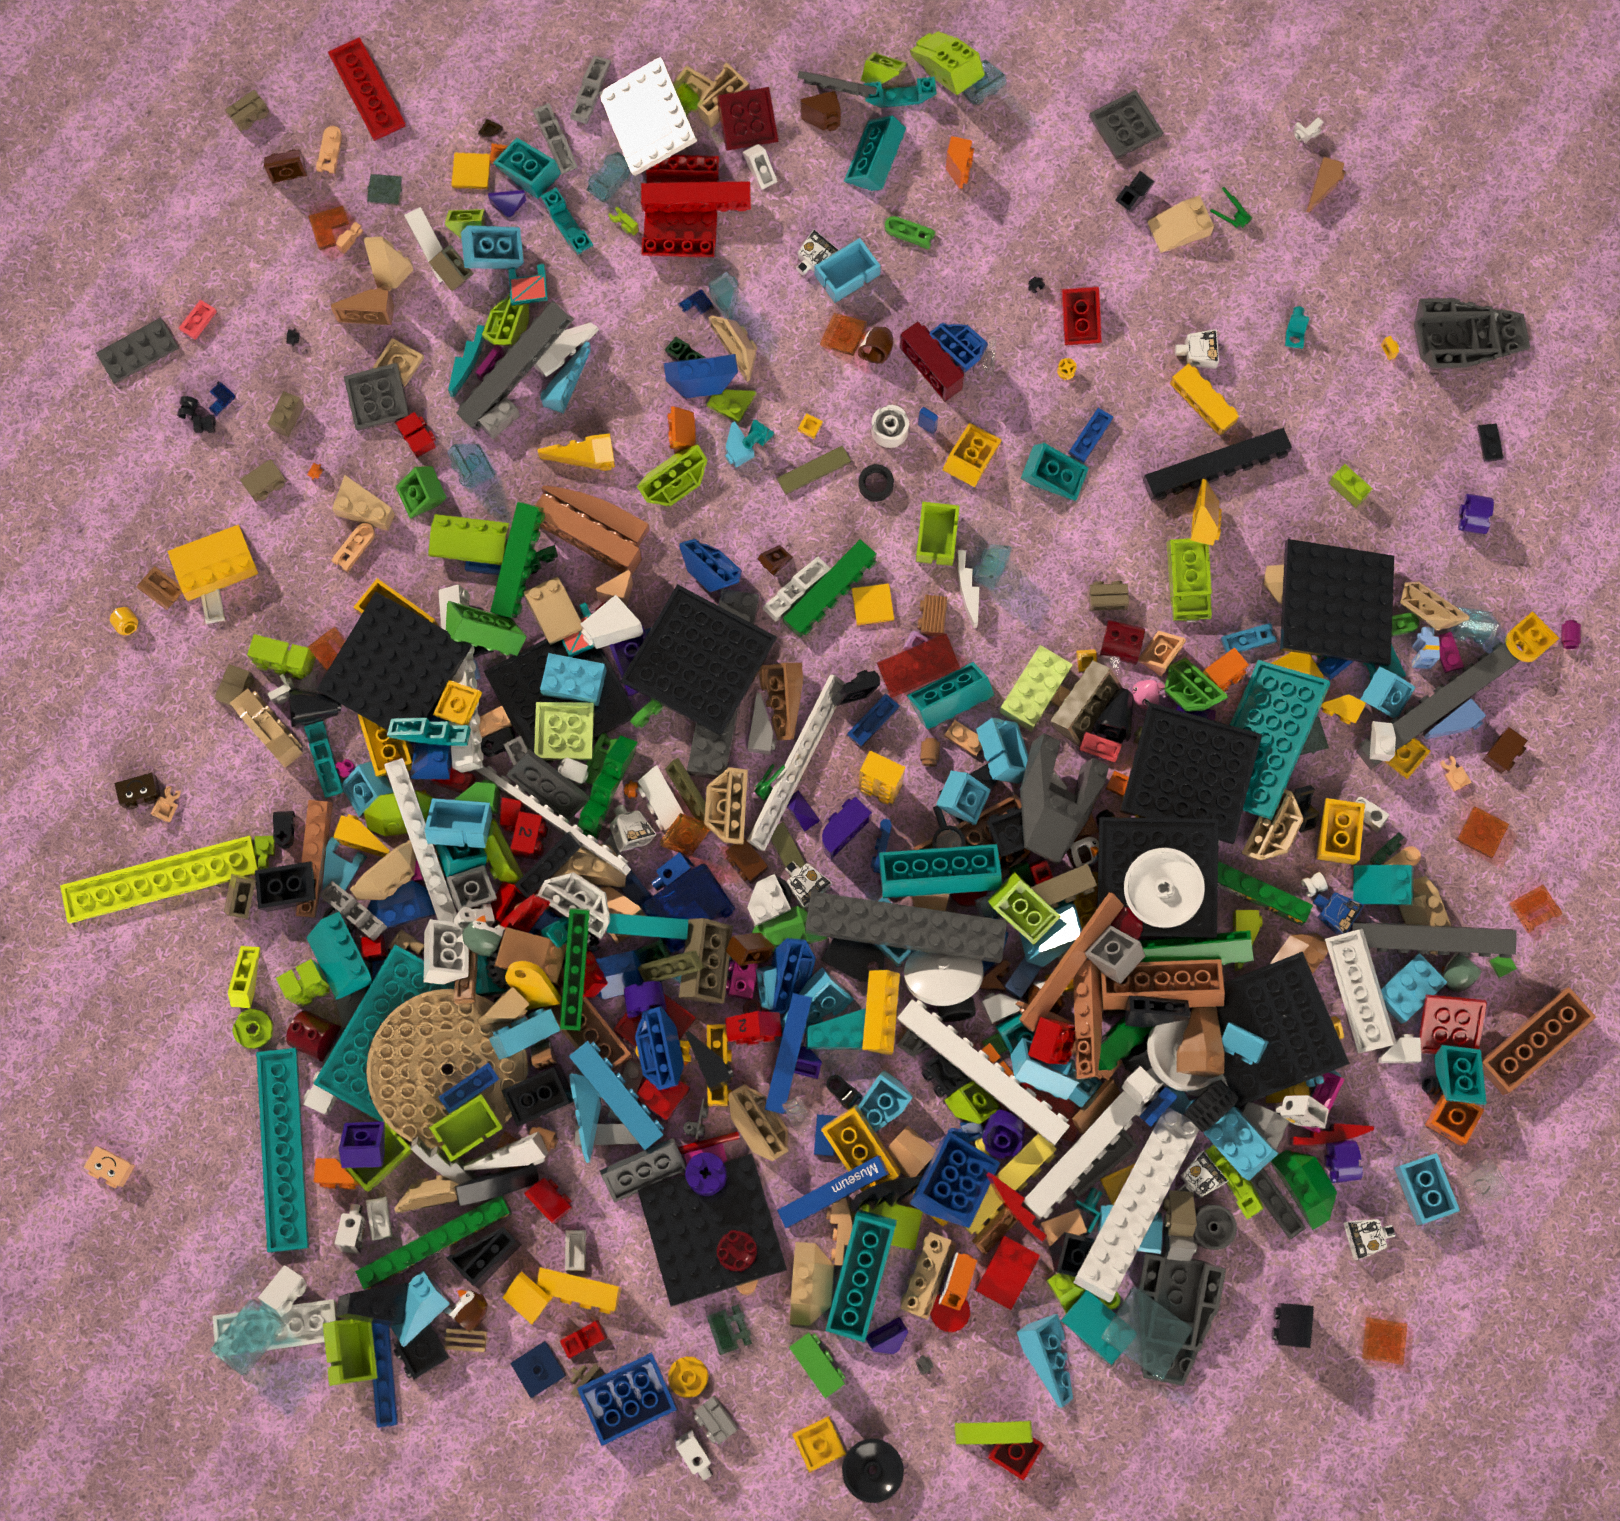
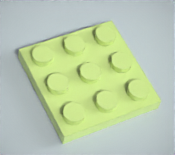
[534,702,594,760]

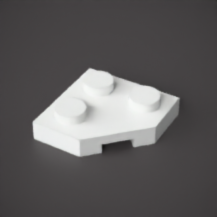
[747,874,791,926]

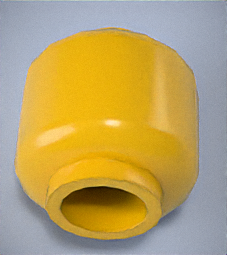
[110,607,139,635]

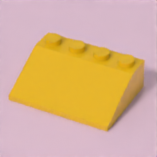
[167,524,259,601]

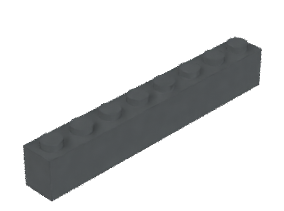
[456,301,574,430]
[1353,922,1517,958]

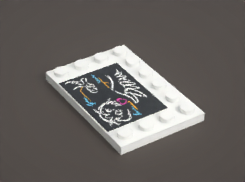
[599,57,697,177]

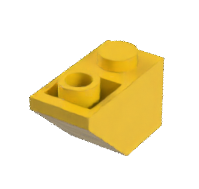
[1321,694,1366,725]

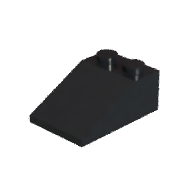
[255,861,316,912]
[685,1031,734,1092]
[501,1064,574,1127]
[1272,1303,1314,1348]

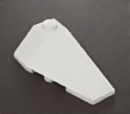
[534,322,599,377]
[463,1131,548,1171]

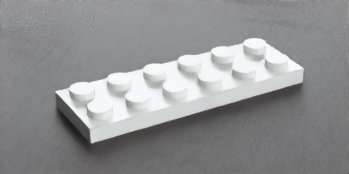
[1325,929,1397,1054]
[213,1299,337,1357]

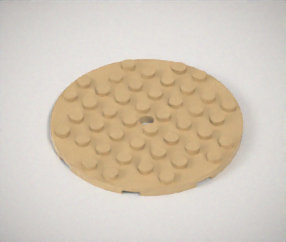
[367,989,528,1150]

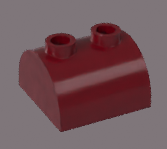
[1099,620,1145,665]
[286,1010,341,1062]

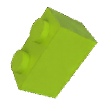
[1328,464,1373,508]

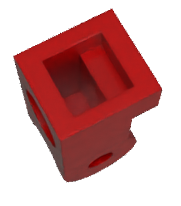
[1029,860,1053,885]

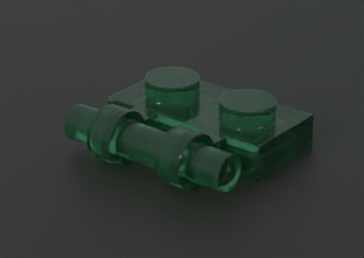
[1370,832,1405,865]
[706,1304,752,1355]

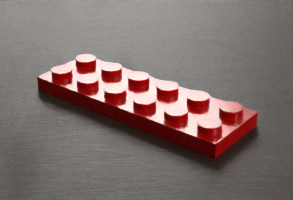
[328,37,406,141]

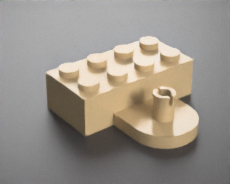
[230,689,303,768]

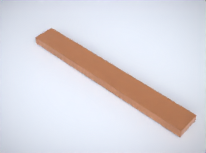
[1019,893,1124,1032]

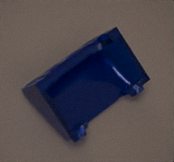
[641,863,735,953]

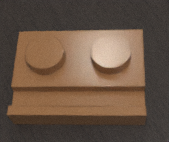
[136,566,183,611]

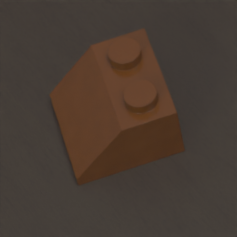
[800,91,841,131]
[264,149,307,184]

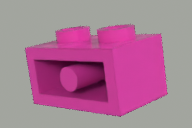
[726,960,758,1000]

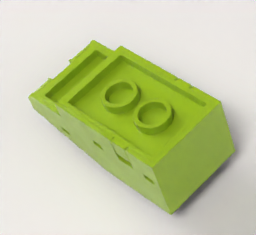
[910,31,985,95]
[1167,538,1212,623]

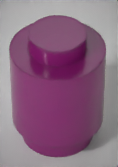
[1561,620,1581,649]

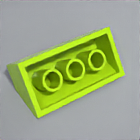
[428,514,510,565]

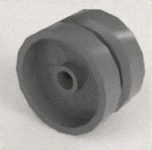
[1193,1204,1237,1250]

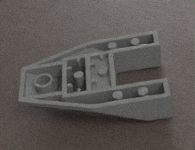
[1020,733,1109,864]

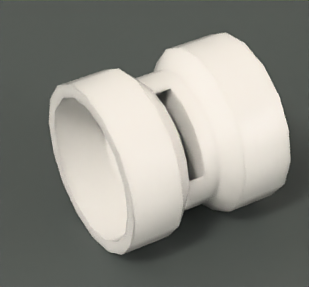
[1301,872,1328,898]

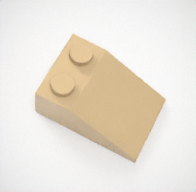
[1147,195,1214,253]
[523,576,582,645]

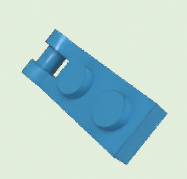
[1221,623,1277,653]

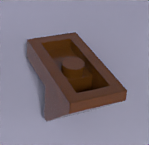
[757,545,793,576]
[979,958,1011,992]

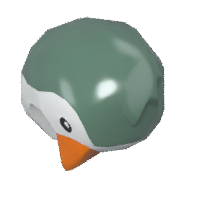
[462,915,505,957]
[1442,952,1482,992]

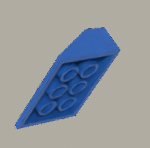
[910,1132,1000,1228]
[577,1352,678,1446]

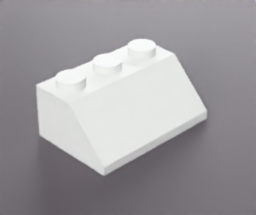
[637,766,687,834]
[424,919,469,984]

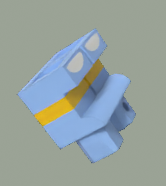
[1412,627,1440,669]

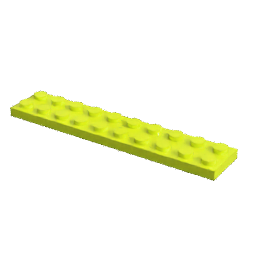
[60,836,259,924]

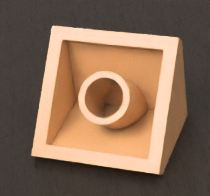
[596,570,633,606]
[1138,631,1186,677]
[886,1125,936,1177]

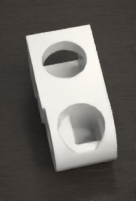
[1355,797,1389,833]
[454,904,495,930]

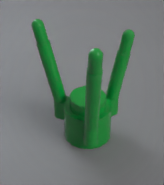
[1210,187,1253,228]
[754,764,801,801]

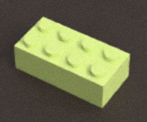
[999,645,1073,732]

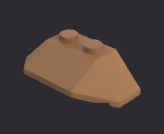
[1269,933,1328,974]

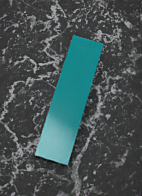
[448,325,485,397]
[387,718,471,746]
[304,721,344,798]
[606,913,688,939]

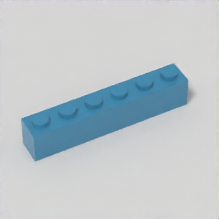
[569,1041,664,1150]

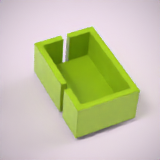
[915,501,960,566]
[247,634,316,680]
[276,959,331,1007]
[429,1094,503,1162]
[339,1121,413,1192]
[323,1319,377,1386]

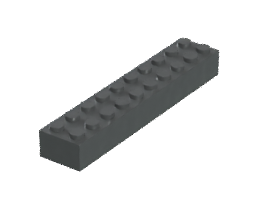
[687,589,760,780]
[805,891,1007,963]

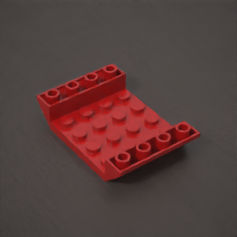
[641,155,719,258]

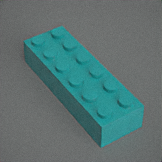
[879,844,1002,898]
[825,1209,897,1343]

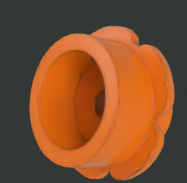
[307,463,323,480]
[624,780,638,799]

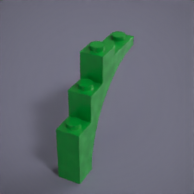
[578,735,638,840]

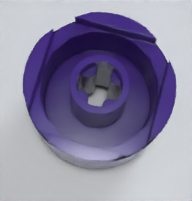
[1458,493,1494,534]
[623,981,667,1018]
[982,1110,1025,1158]
[1324,1140,1363,1183]
[685,1153,727,1196]

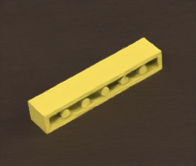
[963,1133,1057,1235]

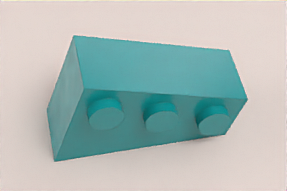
[806,1008,866,1050]

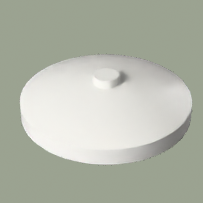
[1124,848,1205,928]
[904,950,983,1006]
[1147,1012,1216,1092]

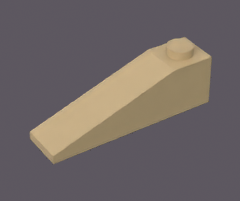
[364,236,414,291]

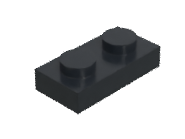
[1477,423,1504,462]

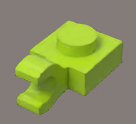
[608,207,639,236]
[254,836,275,869]

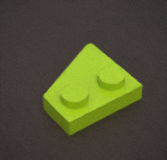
[707,390,756,423]

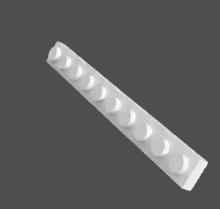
[747,675,845,851]
[384,758,457,922]
[476,765,631,876]

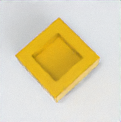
[1381,336,1399,360]
[798,413,823,439]

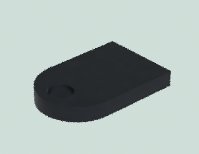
[821,938,884,982]

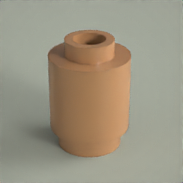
[920,738,940,767]
[529,1126,559,1151]

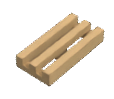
[444,1329,487,1352]

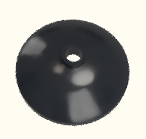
[842,1438,904,1503]

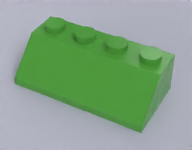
[446,601,527,656]

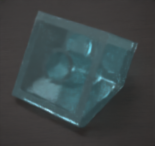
[709,272,739,320]
[972,544,1013,591]

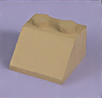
[477,987,529,1024]

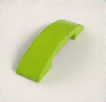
[1205,1145,1264,1220]
[955,1421,1033,1444]

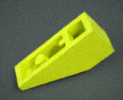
[1233,910,1263,971]
[228,946,260,1008]

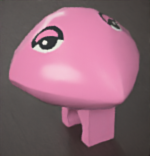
[1132,680,1165,710]

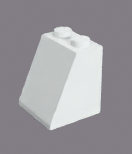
[581,595,644,649]

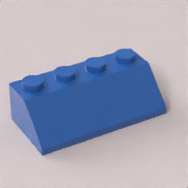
[410,705,452,779]

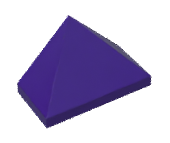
[488,190,526,217]
[787,790,820,832]
[794,1046,822,1079]
[866,1317,908,1354]

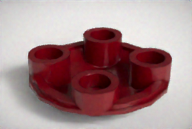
[1111,907,1143,940]
[717,1230,757,1271]

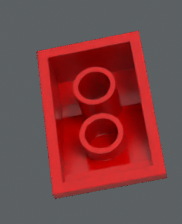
[1061,286,1102,345]
[975,1236,1040,1310]

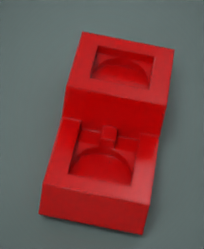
[560,1320,607,1359]

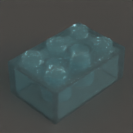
[210,1299,286,1375]

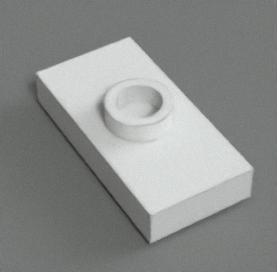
[366,1197,392,1241]

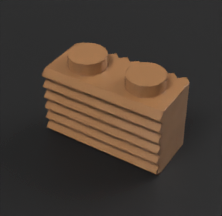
[917,594,947,637]

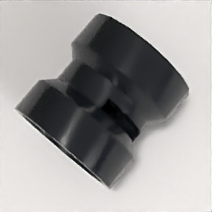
[177,396,199,420]
[193,415,216,433]

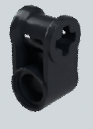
[480,727,516,757]
[273,811,295,849]
[826,1075,863,1110]

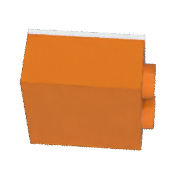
[939,1252,977,1311]

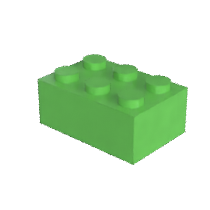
[789,1333,846,1399]

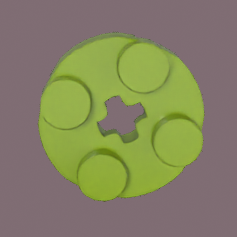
[232,1009,274,1049]

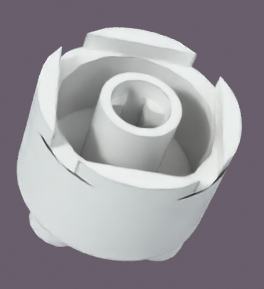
[871,405,909,448]

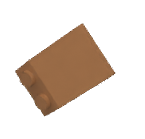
[331,288,394,325]
[495,928,566,984]

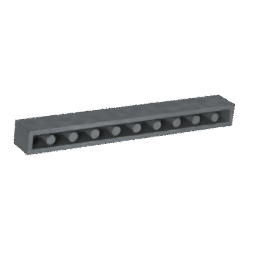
[1356,642,1521,770]

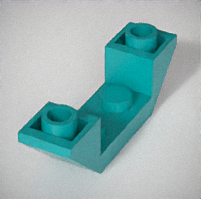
[863,77,937,108]
[541,188,593,254]

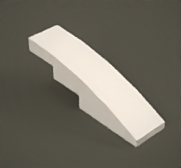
[404,207,443,283]
[957,550,979,628]
[763,557,831,622]

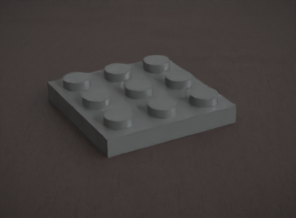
[1089,90,1163,159]
[344,363,410,431]

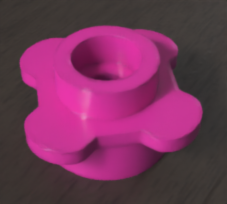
[335,759,356,778]

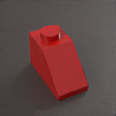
[500,797,526,833]
[361,934,388,963]

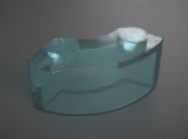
[586,152,631,202]

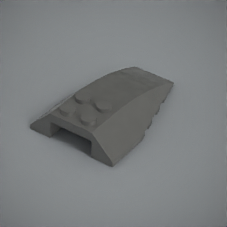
[1414,298,1531,369]
[1138,1253,1226,1386]

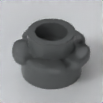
[916,1355,933,1375]

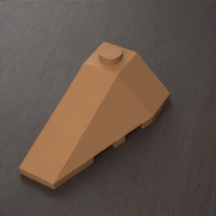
[759,662,803,740]
[1176,1006,1224,1078]

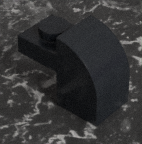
[1115,171,1155,211]
[1293,785,1320,833]

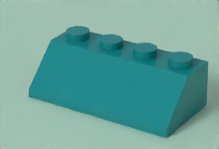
[844,115,906,191]
[907,662,995,729]
[306,912,372,1000]

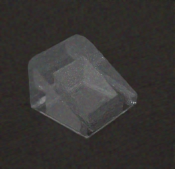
[1099,655,1120,678]

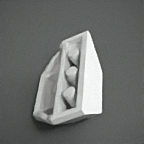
[537,872,610,938]

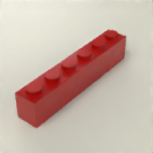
[641,181,751,213]

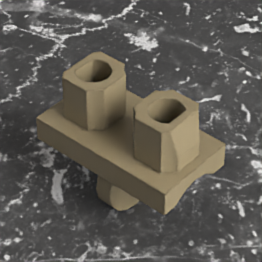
[570,1364,604,1398]

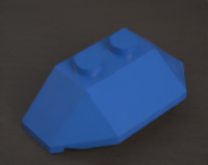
[929,323,988,373]
[663,354,738,398]
[679,539,742,592]
[367,880,436,930]
[769,938,816,1014]
[596,949,655,1000]
[635,1007,684,1090]

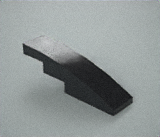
[454,1163,539,1206]
[849,1176,922,1212]

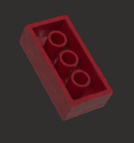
[899,321,964,402]

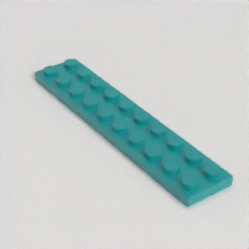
[256,1048,309,1253]

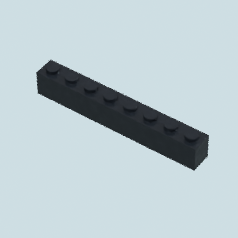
[1143,427,1292,501]

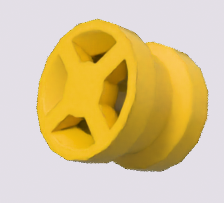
[1057,358,1077,380]

